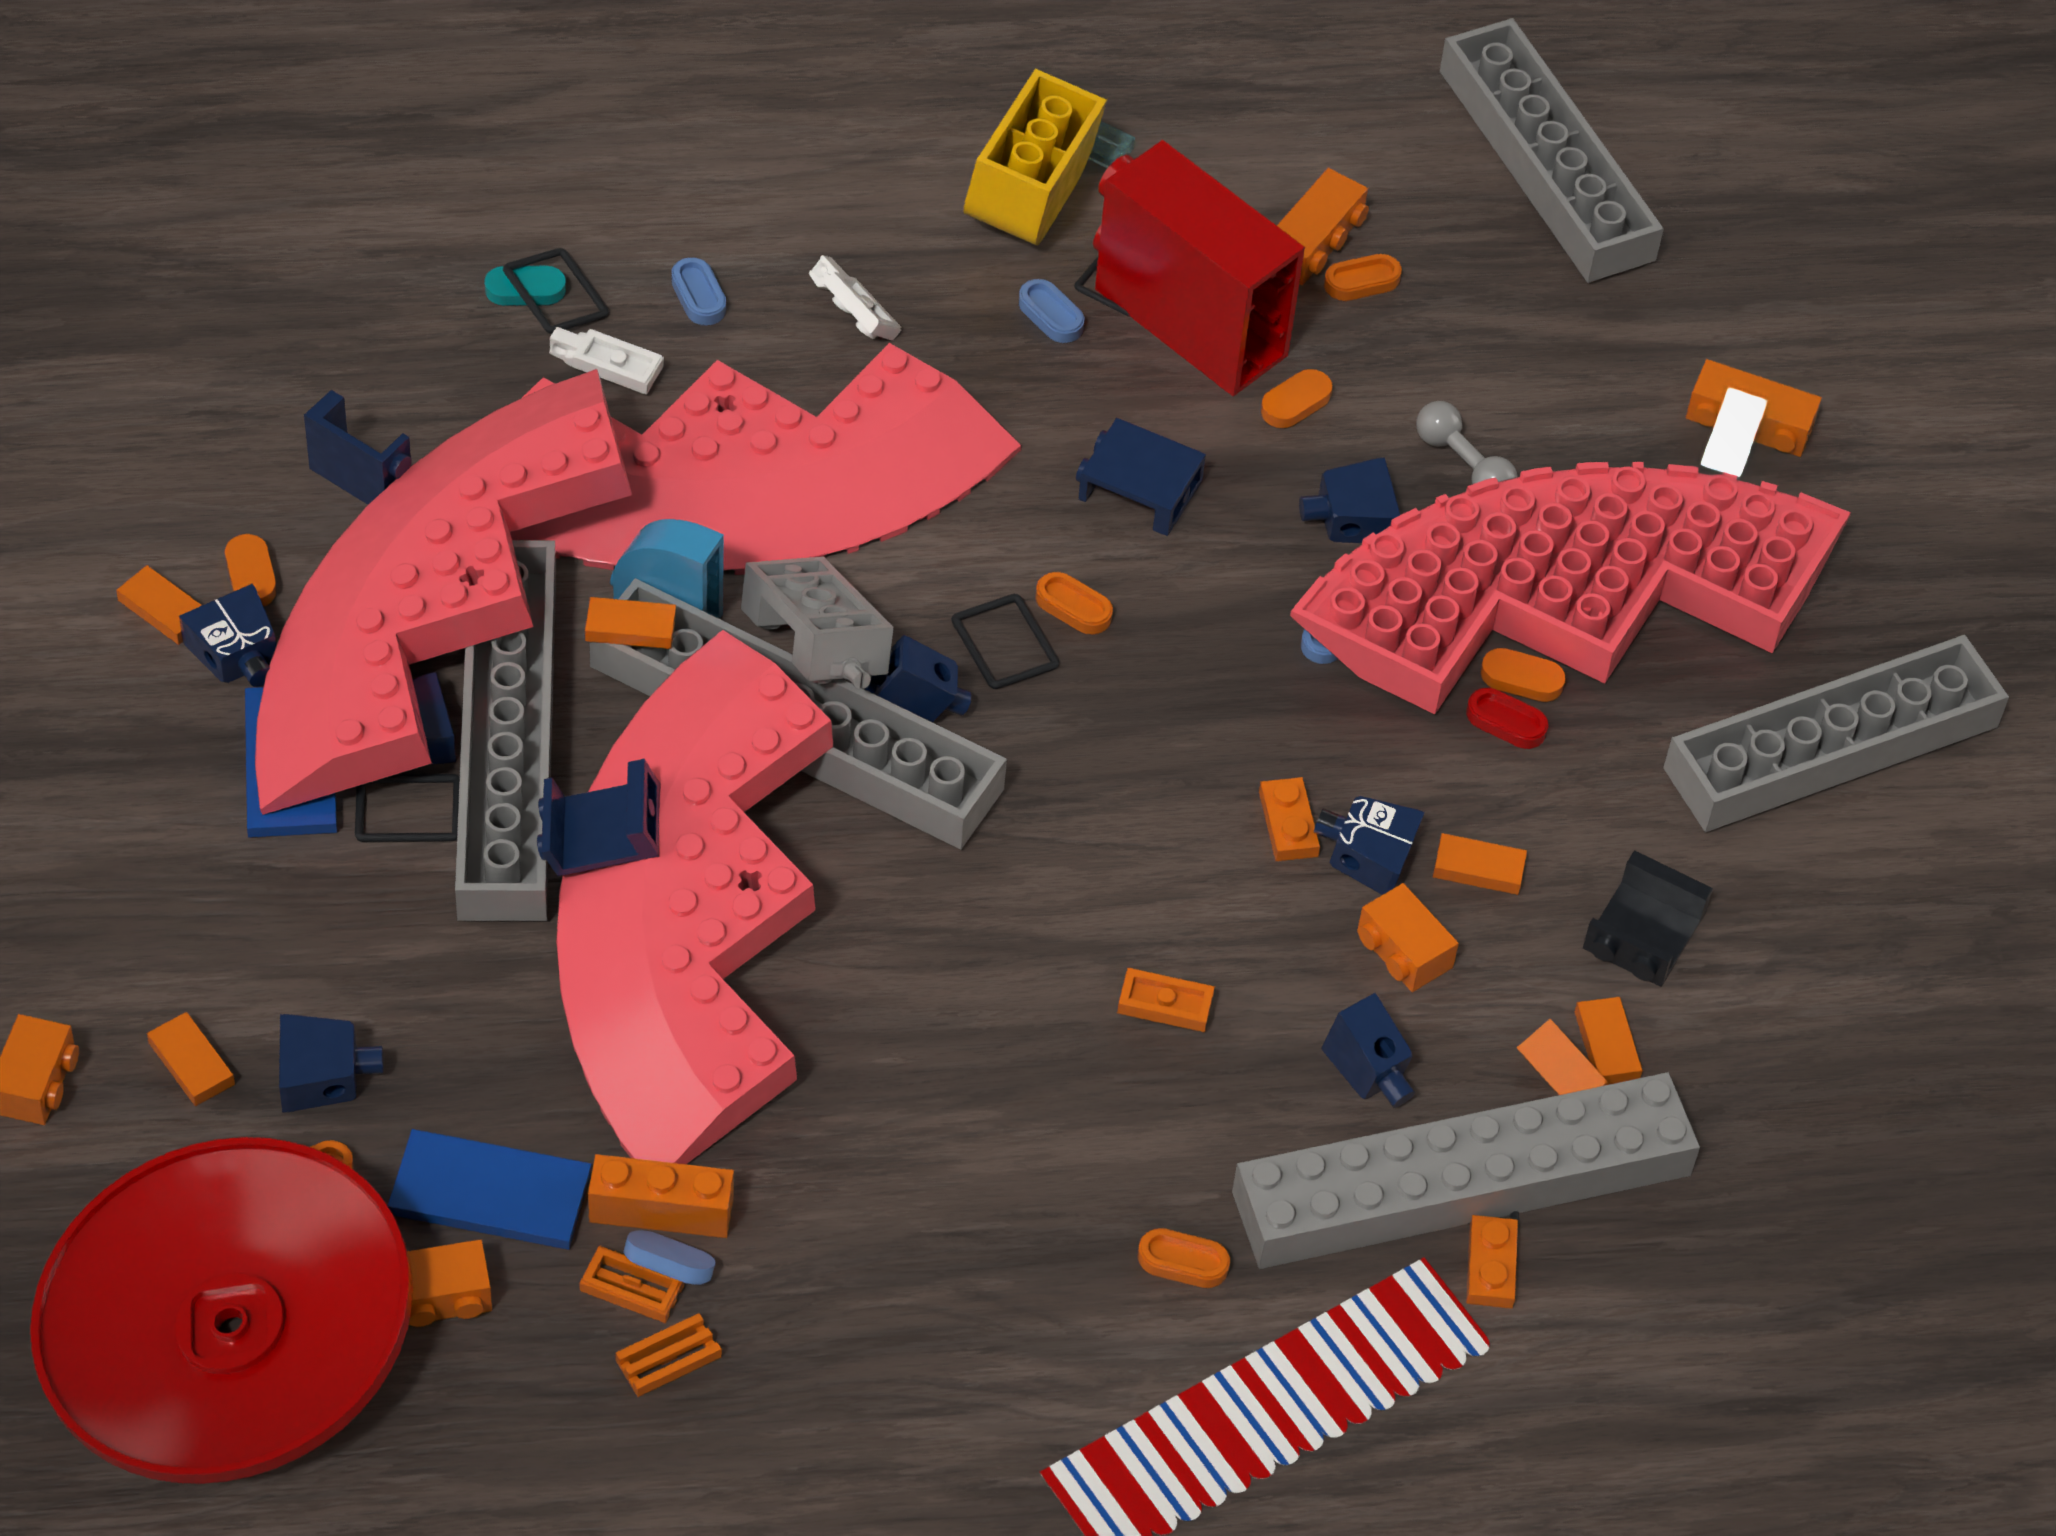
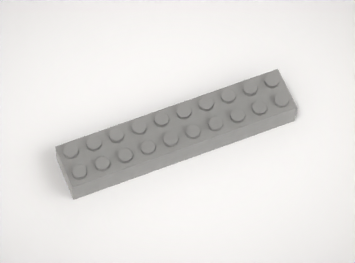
[455,540,556,921]
[589,578,1007,850]
[1232,1072,1700,1269]

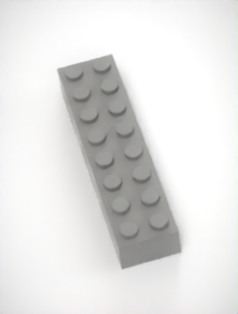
[1440,18,1664,283]
[1663,635,2009,833]

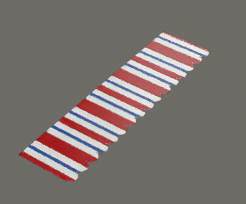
[1039,1257,1490,1536]

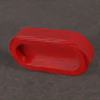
[1466,688,1548,749]

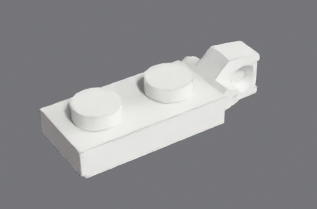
[809,255,901,341]
[549,327,664,395]

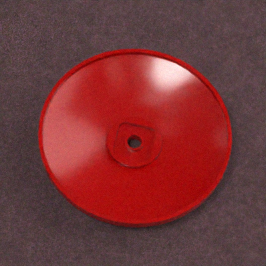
[30,1137,413,1484]

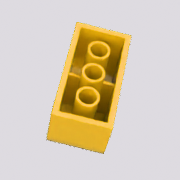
[963,69,1107,246]

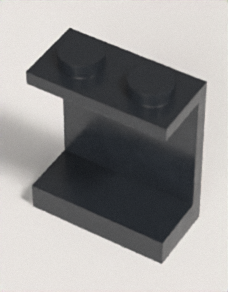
[1582,850,1713,987]

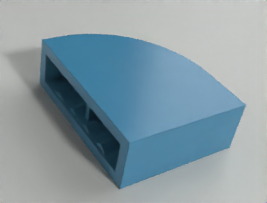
[610,519,724,619]

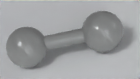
[1416,401,1518,484]

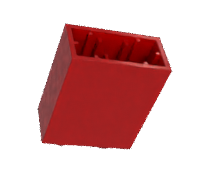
[1093,140,1305,397]

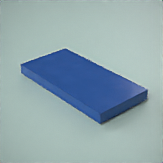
[245,687,337,838]
[388,1129,592,1250]

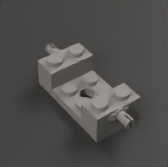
[741,556,894,689]

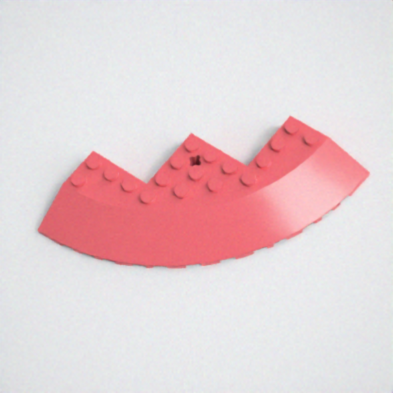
[510,343,1021,575]
[255,369,632,815]
[1290,462,1851,714]
[556,630,833,1164]

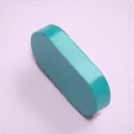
[484,266,566,306]

